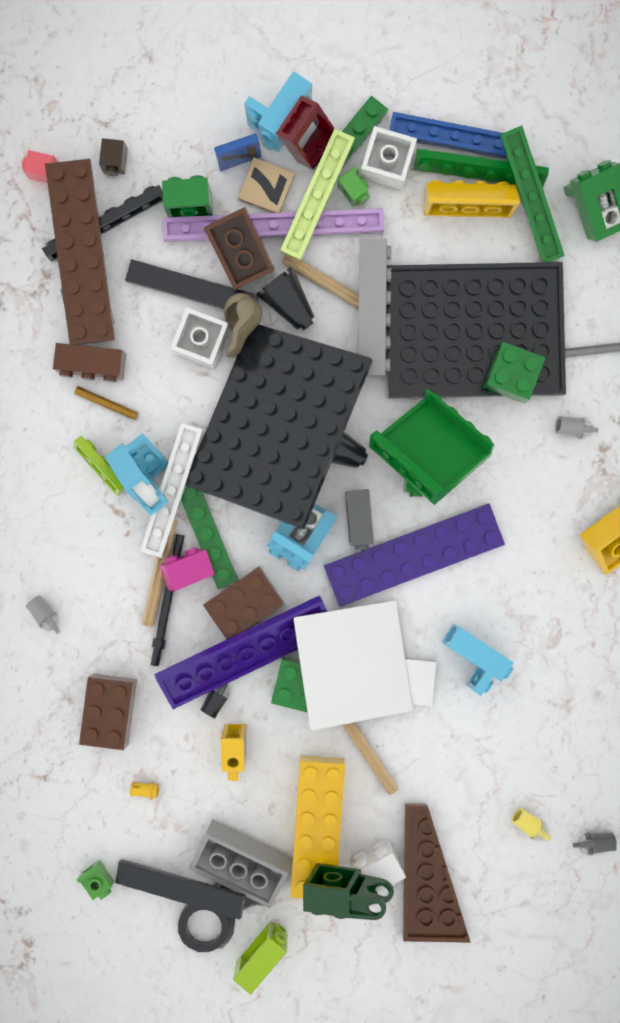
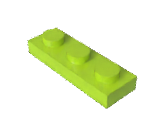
[73,435,125,496]

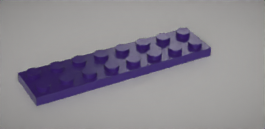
[324,503,505,607]
[154,595,327,709]

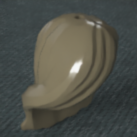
[224,293,262,358]

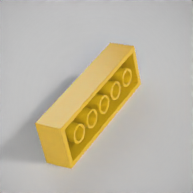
[290,755,345,899]

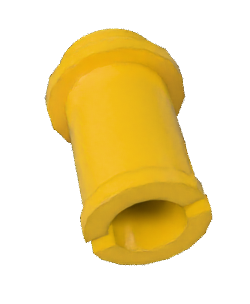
[130,781,159,800]

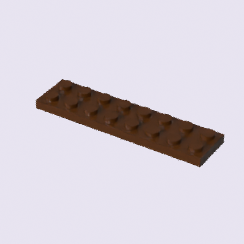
[45,159,115,345]

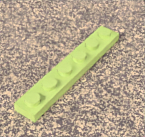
[280,129,355,262]

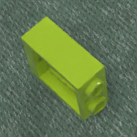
[233,921,288,995]

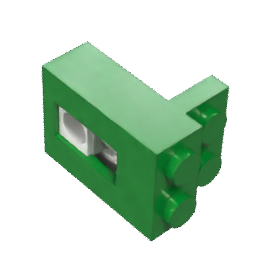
[563,160,620,242]

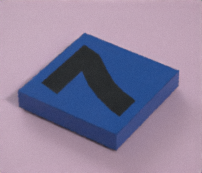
[214,133,261,171]

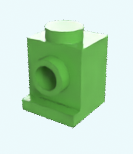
[337,166,370,207]
[76,860,115,900]

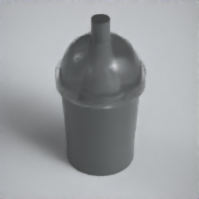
[572,832,617,856]

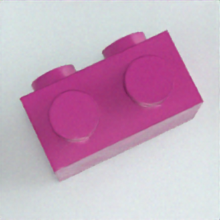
[159,547,215,591]

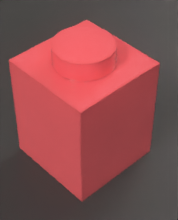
[22,150,58,183]

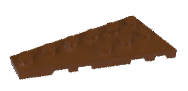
[403,803,471,943]

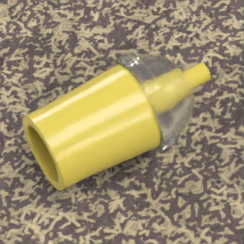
[511,808,551,841]

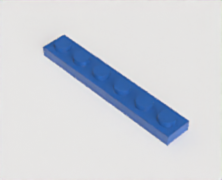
[389,112,507,159]

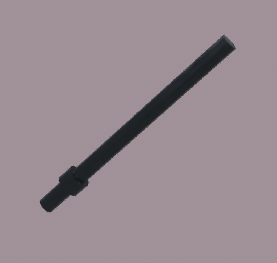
[150,534,185,666]

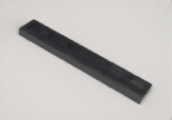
[125,259,258,309]
[115,859,246,920]

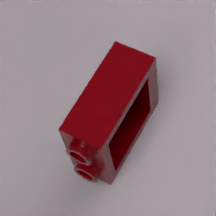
[276,95,335,170]

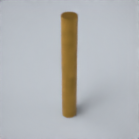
[74,386,138,420]

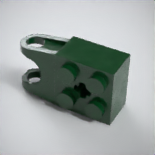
[303,863,394,920]

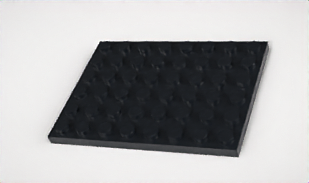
[387,262,566,399]
[185,324,373,530]

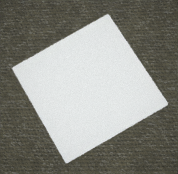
[294,601,413,731]

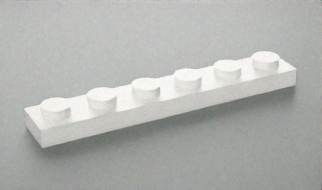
[140,423,203,558]

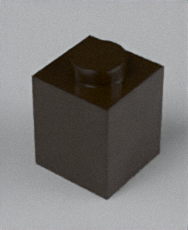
[99,138,128,176]

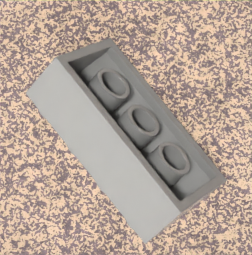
[189,819,293,908]

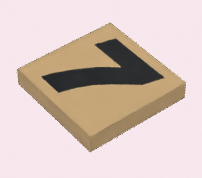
[238,157,295,213]

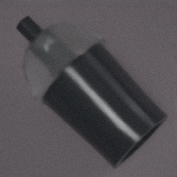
[200,683,231,718]

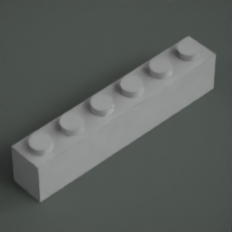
[358,239,391,377]

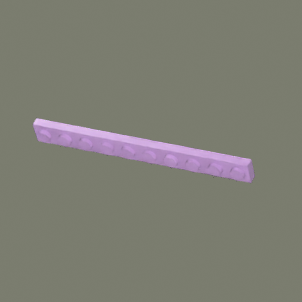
[163,208,384,242]

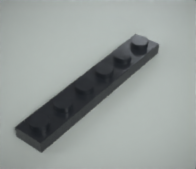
[42,185,163,262]

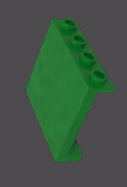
[369,388,495,505]

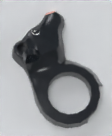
[178,882,264,952]

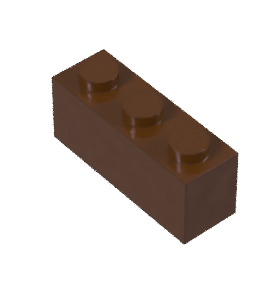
[53,343,126,382]

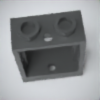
[345,489,374,550]

